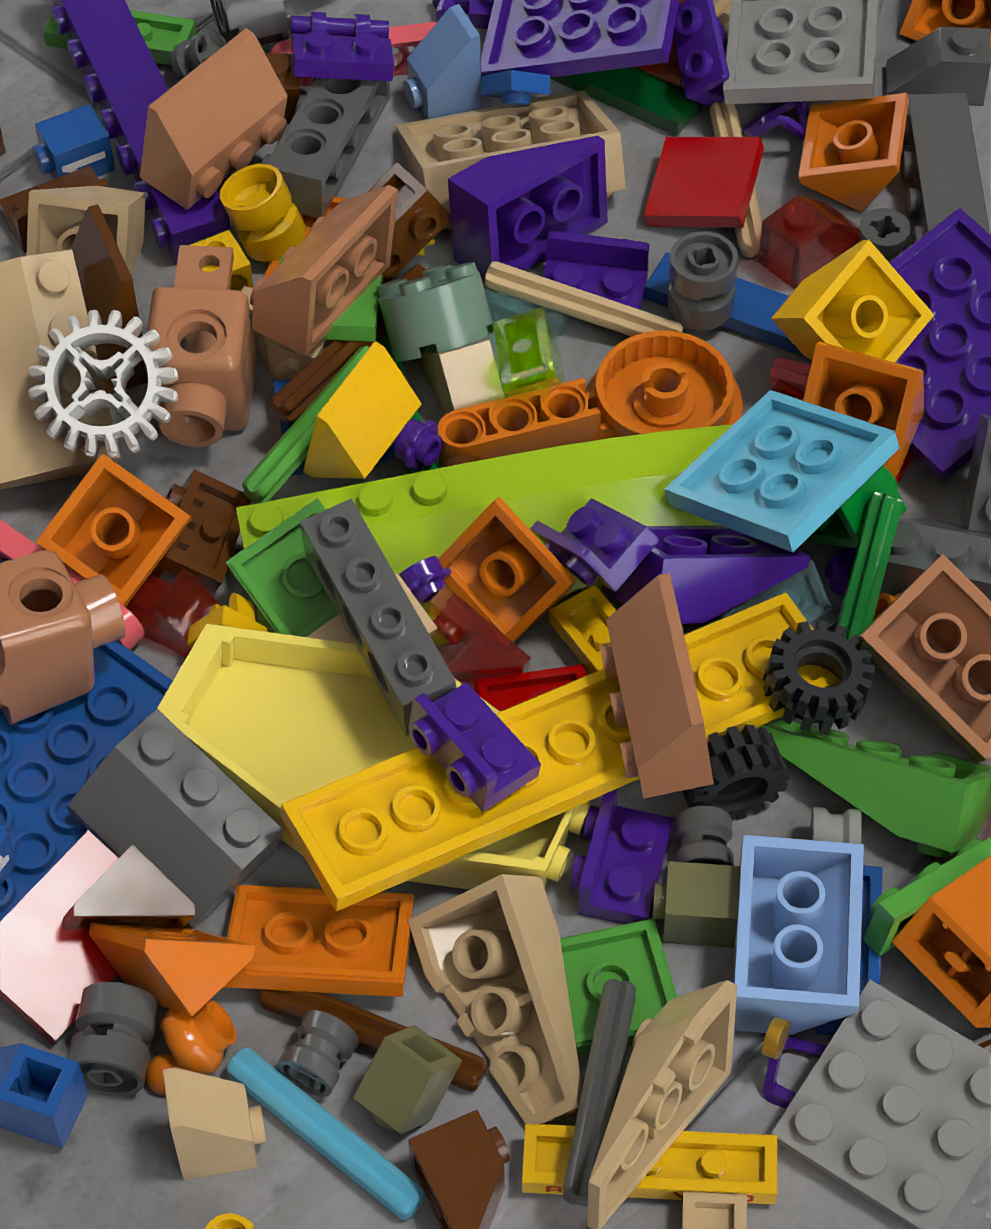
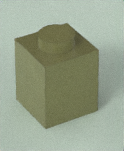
[653,861,740,948]
[353,1025,463,1134]

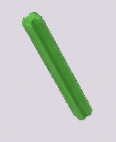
[242,346,369,504]

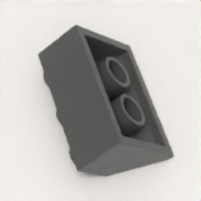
[880,518,991,601]
[66,708,284,929]

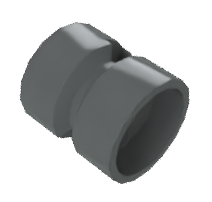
[667,231,738,331]
[67,982,160,1096]

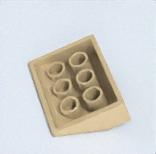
[396,90,626,229]
[0,249,121,489]

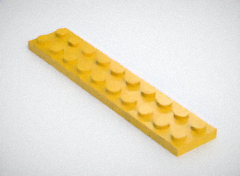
[280,592,840,912]

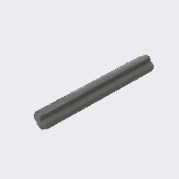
[563,979,636,1207]

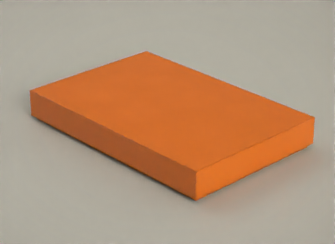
[224,885,414,997]

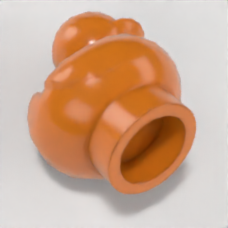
[146,1000,237,1096]

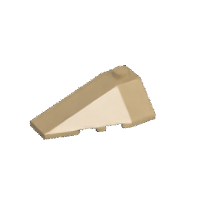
[408,874,583,1125]
[587,980,737,1229]

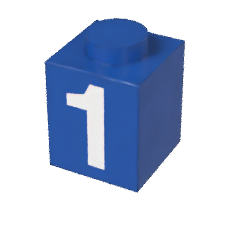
[32,104,115,179]

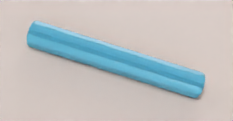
[226,1047,425,1220]

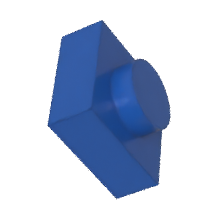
[481,70,550,108]

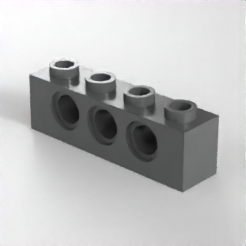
[261,78,390,218]
[300,498,456,736]

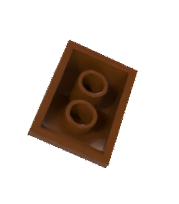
[70,204,148,394]

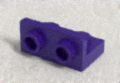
[673,0,736,107]
[538,231,650,313]
[530,498,660,592]
[409,682,541,812]
[570,789,674,924]

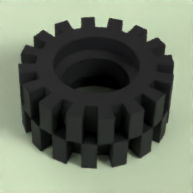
[763,620,875,733]
[682,725,790,821]

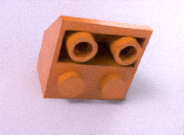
[892,856,991,1028]

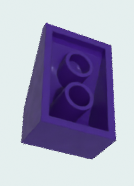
[448,136,608,281]
[602,525,810,625]

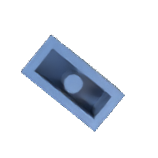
[403,4,481,120]

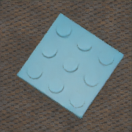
[664,390,900,552]

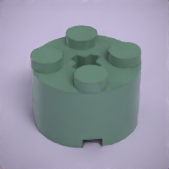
[377,262,495,361]

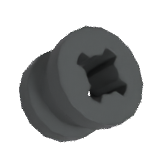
[171,29,227,80]
[857,208,910,263]

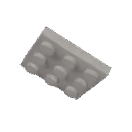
[723,0,880,104]
[771,979,991,1229]

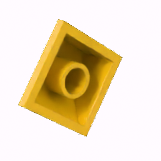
[771,240,934,362]

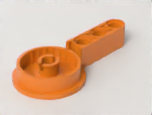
[438,331,743,468]

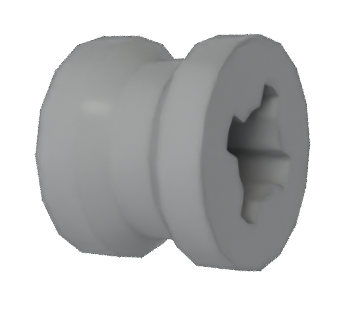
[810,807,862,844]

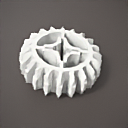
[28,310,179,459]

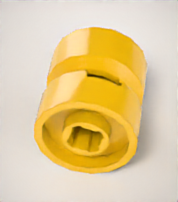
[220,164,306,262]

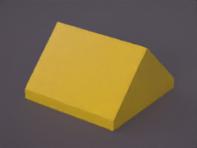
[303,341,422,479]

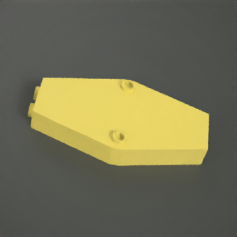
[158,624,593,890]

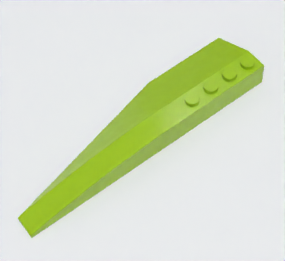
[236,424,733,646]

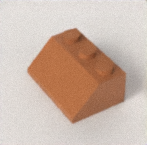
[140,28,288,210]
[250,185,398,357]
[859,554,991,762]
[599,573,714,799]

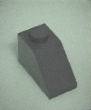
[886,27,991,106]

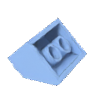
[732,835,864,1035]

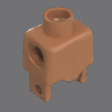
[144,245,257,447]
[0,550,126,725]

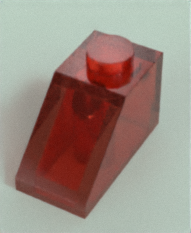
[758,195,860,290]

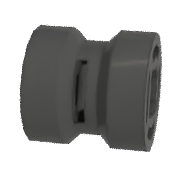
[674,806,734,866]
[276,1010,359,1097]

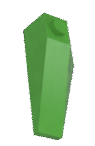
[756,718,991,857]

